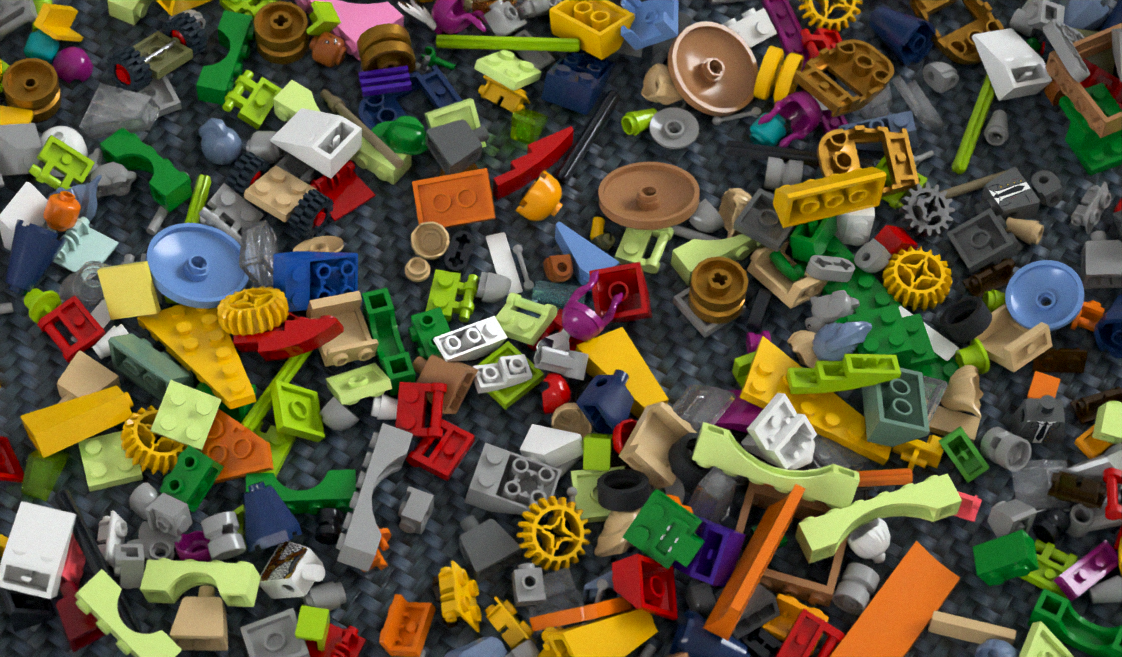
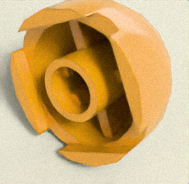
[515,170,563,221]

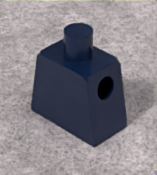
[576,370,634,434]

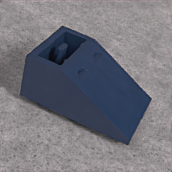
[541,49,616,115]

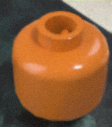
[43,191,81,232]

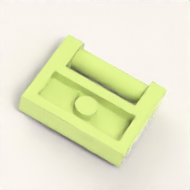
[614,227,674,274]
[495,292,557,346]

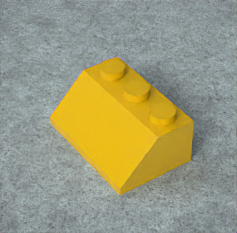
[549,0,635,60]

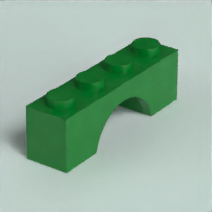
[196,10,255,105]
[100,127,193,212]
[362,288,416,396]
[246,469,357,515]
[1027,588,1122,657]

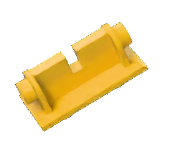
[478,75,531,114]
[485,597,537,650]

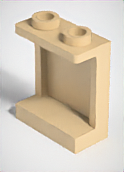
[747,240,828,309]
[306,291,379,367]
[970,304,1052,372]
[619,402,697,489]

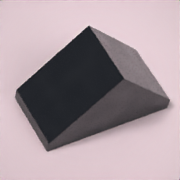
[1,588,56,633]

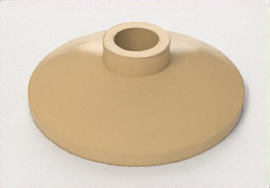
[293,236,344,252]

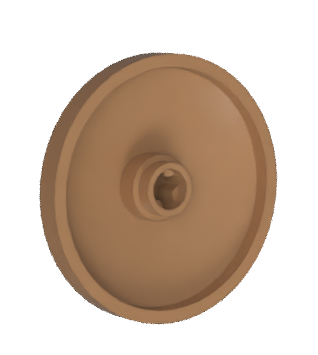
[668,22,758,116]
[598,162,700,230]

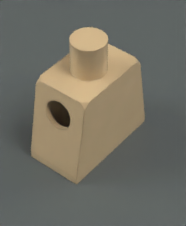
[57,350,121,404]
[170,585,228,651]

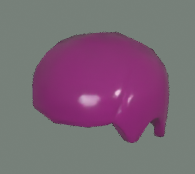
[53,47,94,83]
[174,531,212,562]

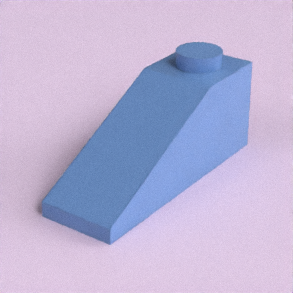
[555,221,619,291]

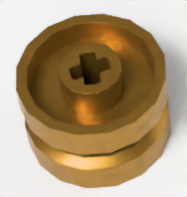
[254,1,309,65]
[357,23,416,74]
[2,58,62,122]
[688,256,748,324]

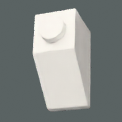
[520,424,584,468]

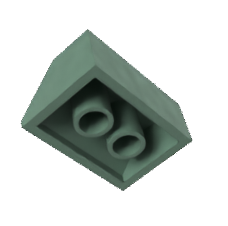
[108,333,195,402]
[862,368,930,447]

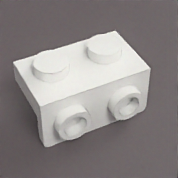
[722,8,777,47]

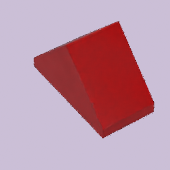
[874,225,918,260]

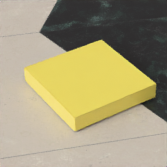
[97,261,161,320]

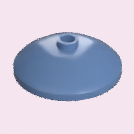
[1005,260,1084,331]

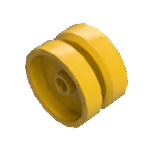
[753,45,804,103]

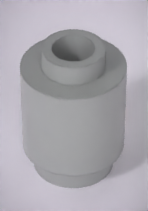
[303,581,346,611]

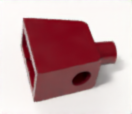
[56,581,106,653]

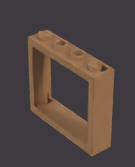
[1045,23,1122,138]
[735,482,848,607]

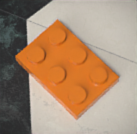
[412,168,496,228]

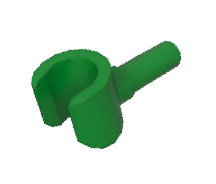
[421,46,455,70]

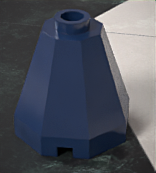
[1094,295,1122,359]
[243,481,302,552]

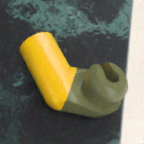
[590,217,615,250]

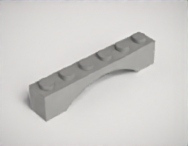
[335,423,413,572]

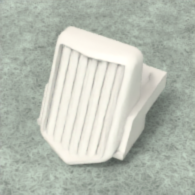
[741,393,817,470]

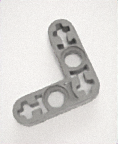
[1043,19,1090,83]

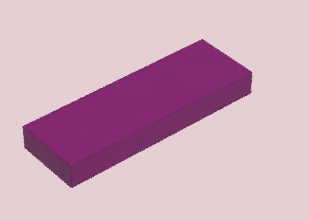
[1054,540,1119,602]

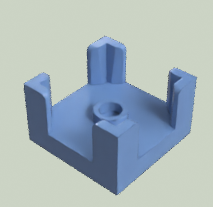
[621,0,678,50]

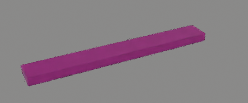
[761,0,848,135]

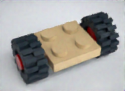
[226,152,334,239]

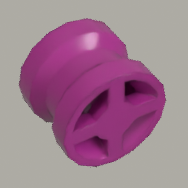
[746,330,772,354]

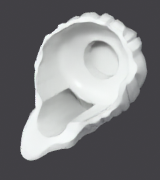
[847,518,890,563]

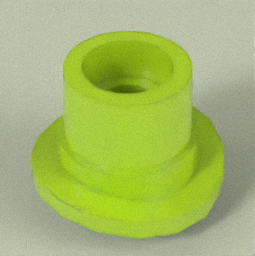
[24,288,62,324]
[955,338,990,374]

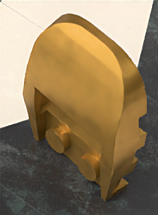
[909,0,1004,64]
[792,39,894,117]
[817,125,920,197]

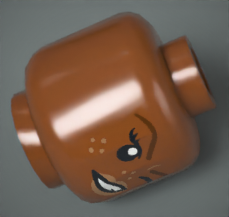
[309,31,347,68]

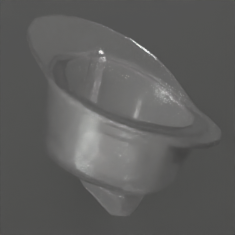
[59,261,110,308]

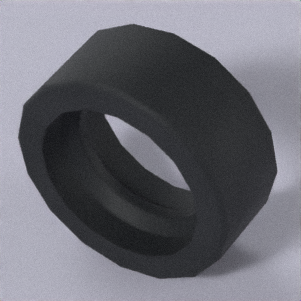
[940,296,992,344]
[668,433,720,487]
[597,469,649,512]

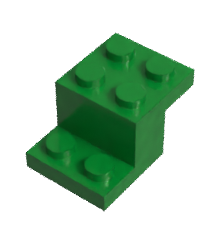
[1058,83,1122,176]
[846,304,936,369]

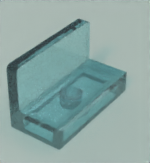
[532,280,586,311]

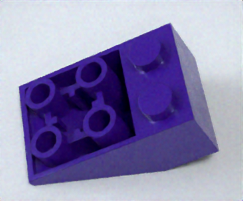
[672,515,746,587]

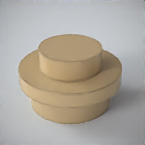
[405,257,431,282]

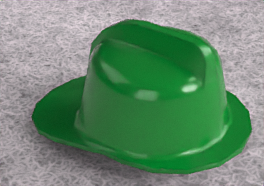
[371,116,428,155]

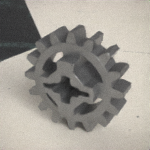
[899,182,955,238]

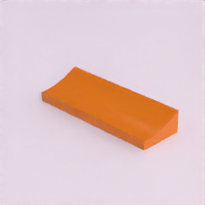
[703,484,806,641]
[830,540,961,657]

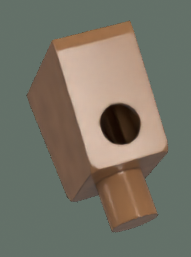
[412,354,478,414]

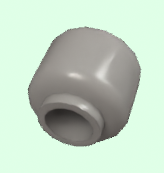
[246,131,285,164]

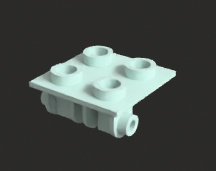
[53,216,119,280]

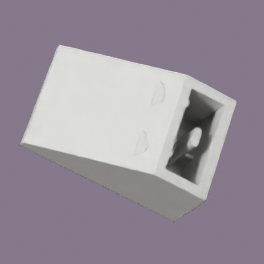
[972,28,1052,101]
[270,108,362,179]
[0,501,76,599]

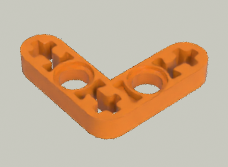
[529,597,633,632]

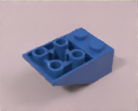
[273,251,358,312]

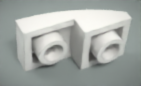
[473,354,532,394]

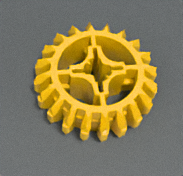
[798,0,863,32]
[882,246,952,312]
[217,286,289,336]
[120,405,188,475]
[517,496,591,571]

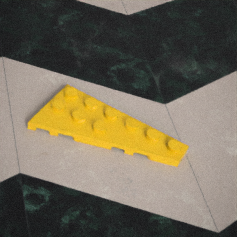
[137,304,256,410]

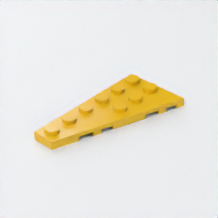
[739,336,892,466]

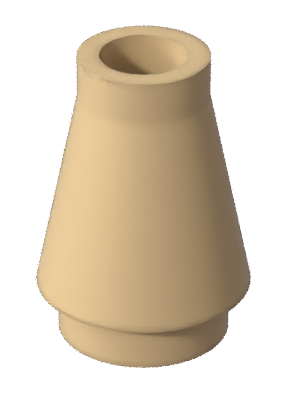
[1005,217,1044,245]

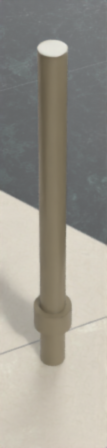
[320,89,404,169]

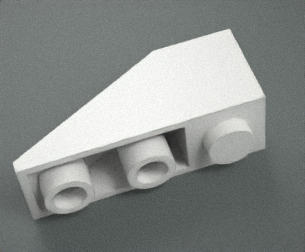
[433,316,507,362]

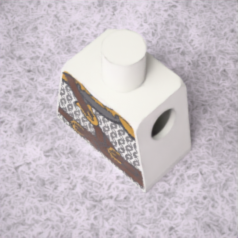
[259,541,325,599]

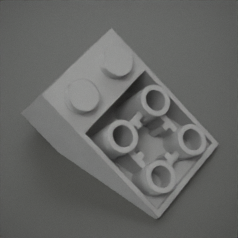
[464,443,562,517]

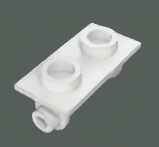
[97,510,128,568]

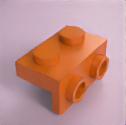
[379,594,436,657]

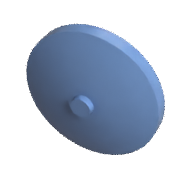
[145,223,250,309]

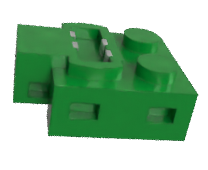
[623,489,705,569]

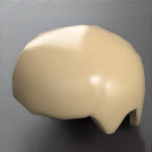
[411,221,450,260]
[551,403,592,442]

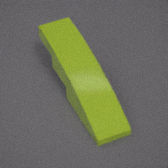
[786,354,901,394]

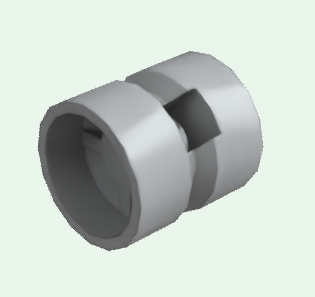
[764,157,803,190]
[980,427,1032,472]
[201,511,247,561]
[832,563,880,615]

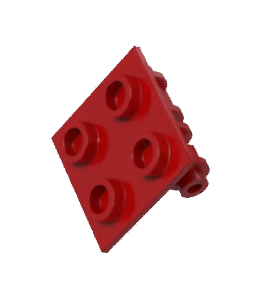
[309,160,375,221]
[305,623,366,657]

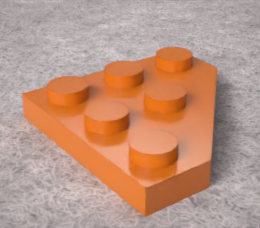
[200,408,274,484]

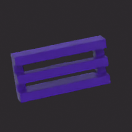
[359,66,412,97]

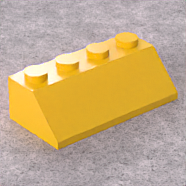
[773,167,887,228]

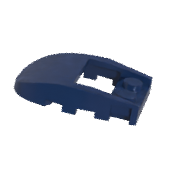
[358,65,463,131]

